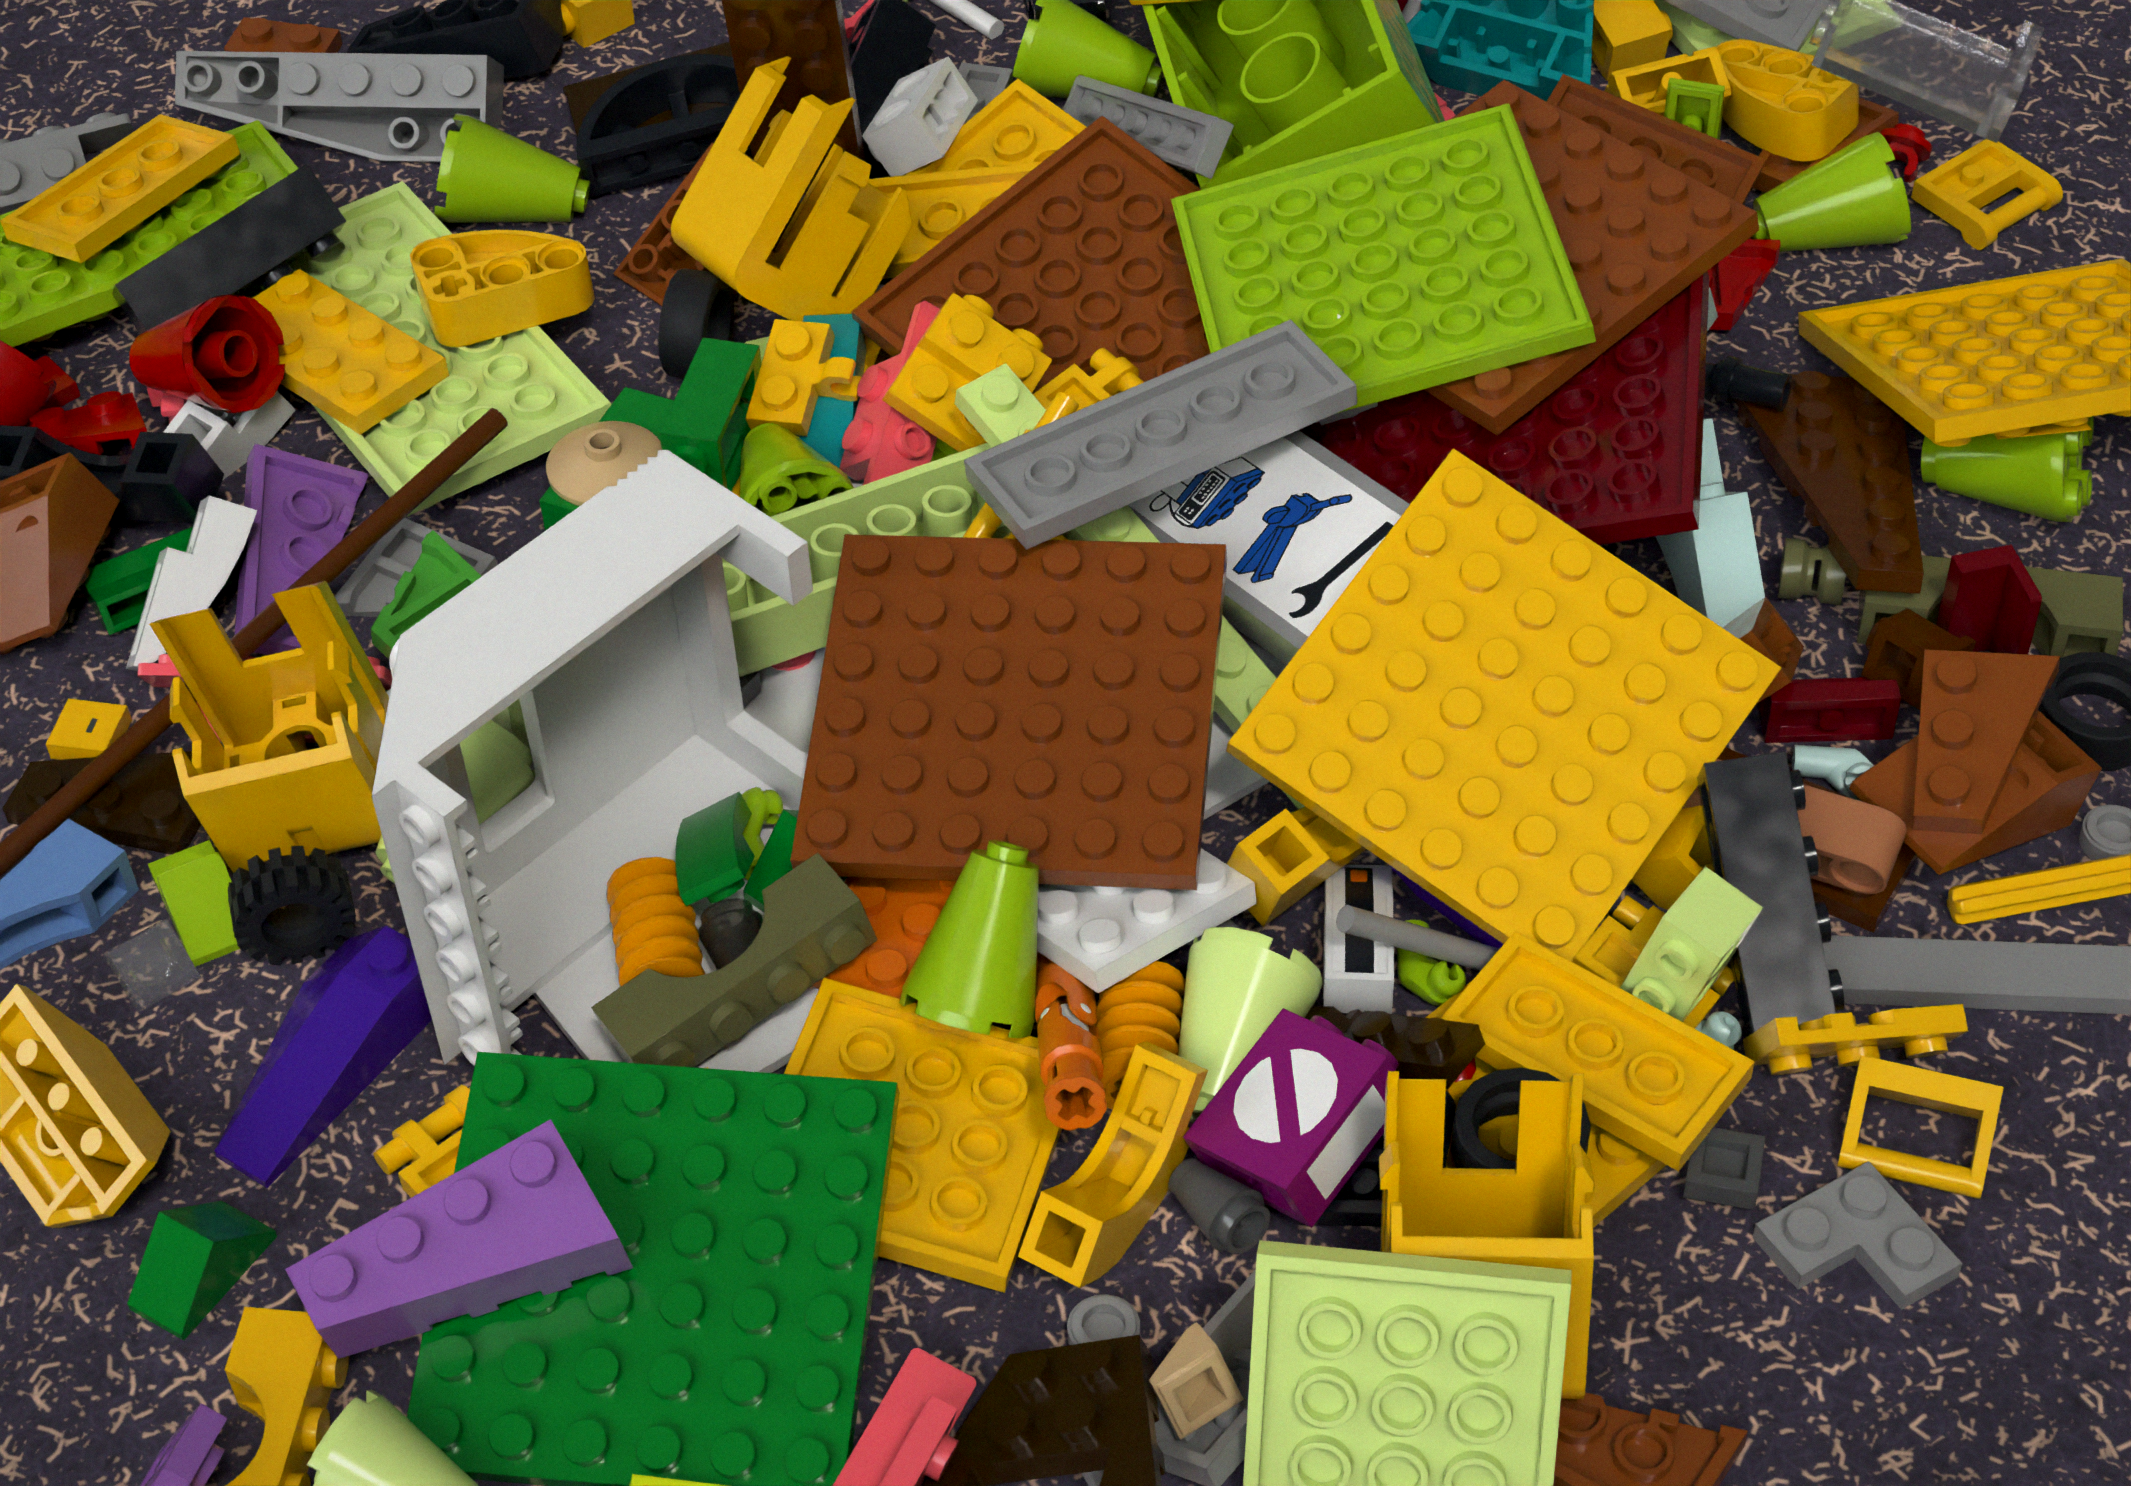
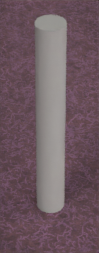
[1336,905,1499,971]

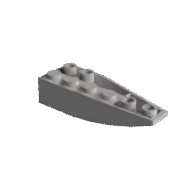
[175,51,504,163]

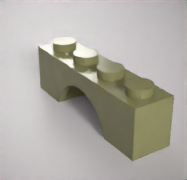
[1857,555,2123,658]
[591,852,878,1067]

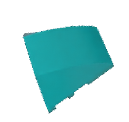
[1407,0,1594,101]

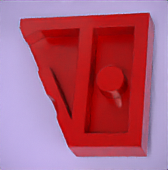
[25,391,147,455]

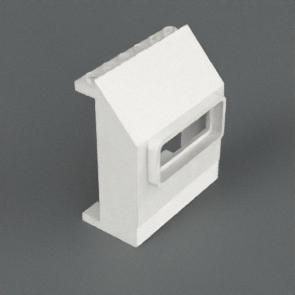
[371,450,813,1066]

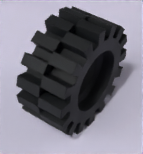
[227,846,356,965]

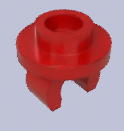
[1880,123,1932,183]

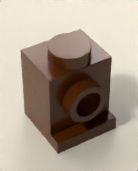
[1861,608,1976,710]

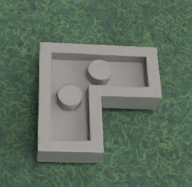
[1753,1161,1962,1310]

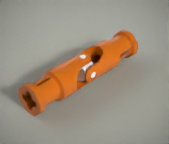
[1035,951,1107,1131]

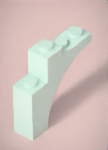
[1655,418,1765,628]

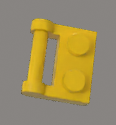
[1911,136,2063,250]

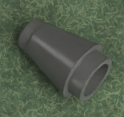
[1168,1158,1270,1254]

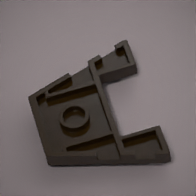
[923,1335,1166,1486]

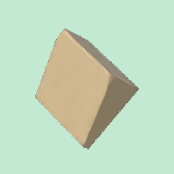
[1148,1322,1244,1440]

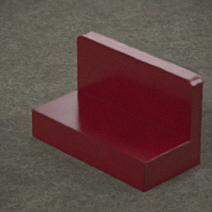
[1936,544,2042,654]
[1757,677,1901,743]

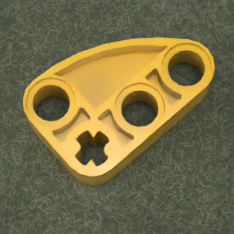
[1716,39,1859,162]
[410,230,595,347]

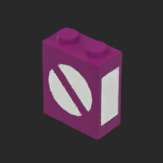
[1183,1008,1401,1228]

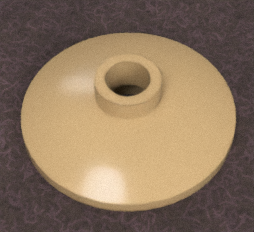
[546,421,662,506]

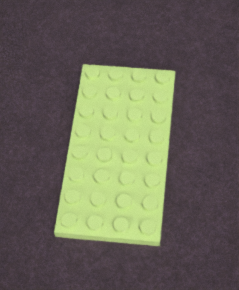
[242,181,611,517]

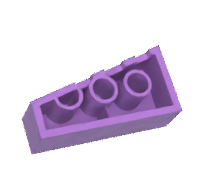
[285,1119,633,1359]

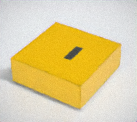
[45,698,132,760]

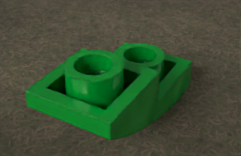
[676,792,755,906]

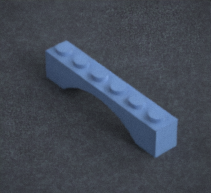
[0,819,139,970]

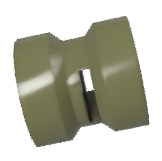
[1777,538,1846,605]

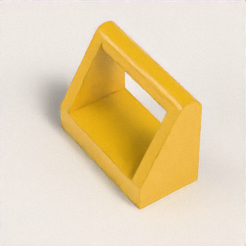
[1837,1055,2004,1199]

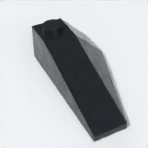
[346,0,564,79]

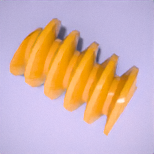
[606,857,706,986]
[1095,960,1185,1110]

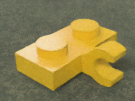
[745,319,861,436]

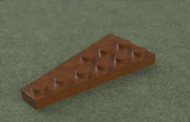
[1734,371,1924,594]

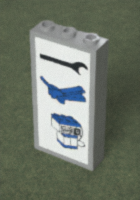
[1128,430,1410,666]

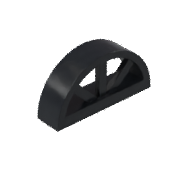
[576,54,752,198]

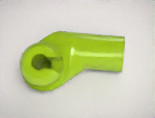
[741,787,783,880]
[1397,920,1466,1006]

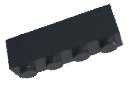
[847,0,936,173]
[112,164,346,334]
[1697,751,1844,1038]

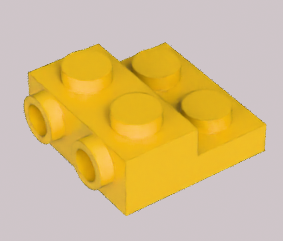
[882,292,1052,452]

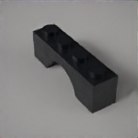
[0,425,224,524]

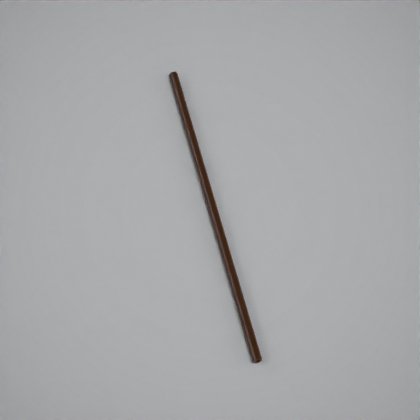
[0,408,508,878]

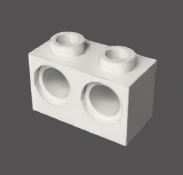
[862,56,978,177]

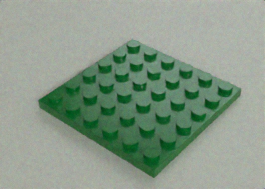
[407,1052,900,1486]

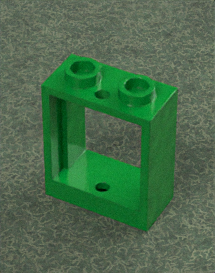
[659,337,762,491]

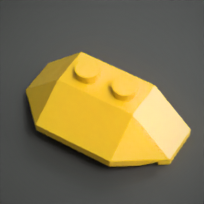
[0,984,171,1228]

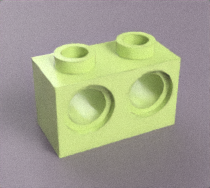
[1620,866,1763,1022]

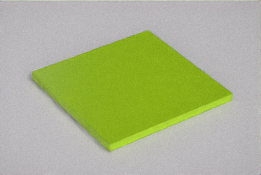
[1171,103,1596,414]

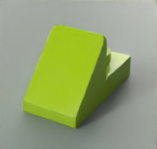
[148,840,240,967]

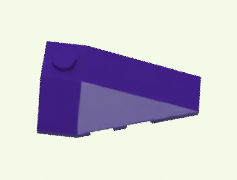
[214,925,432,1188]

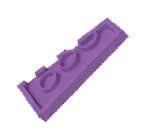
[235,444,369,655]

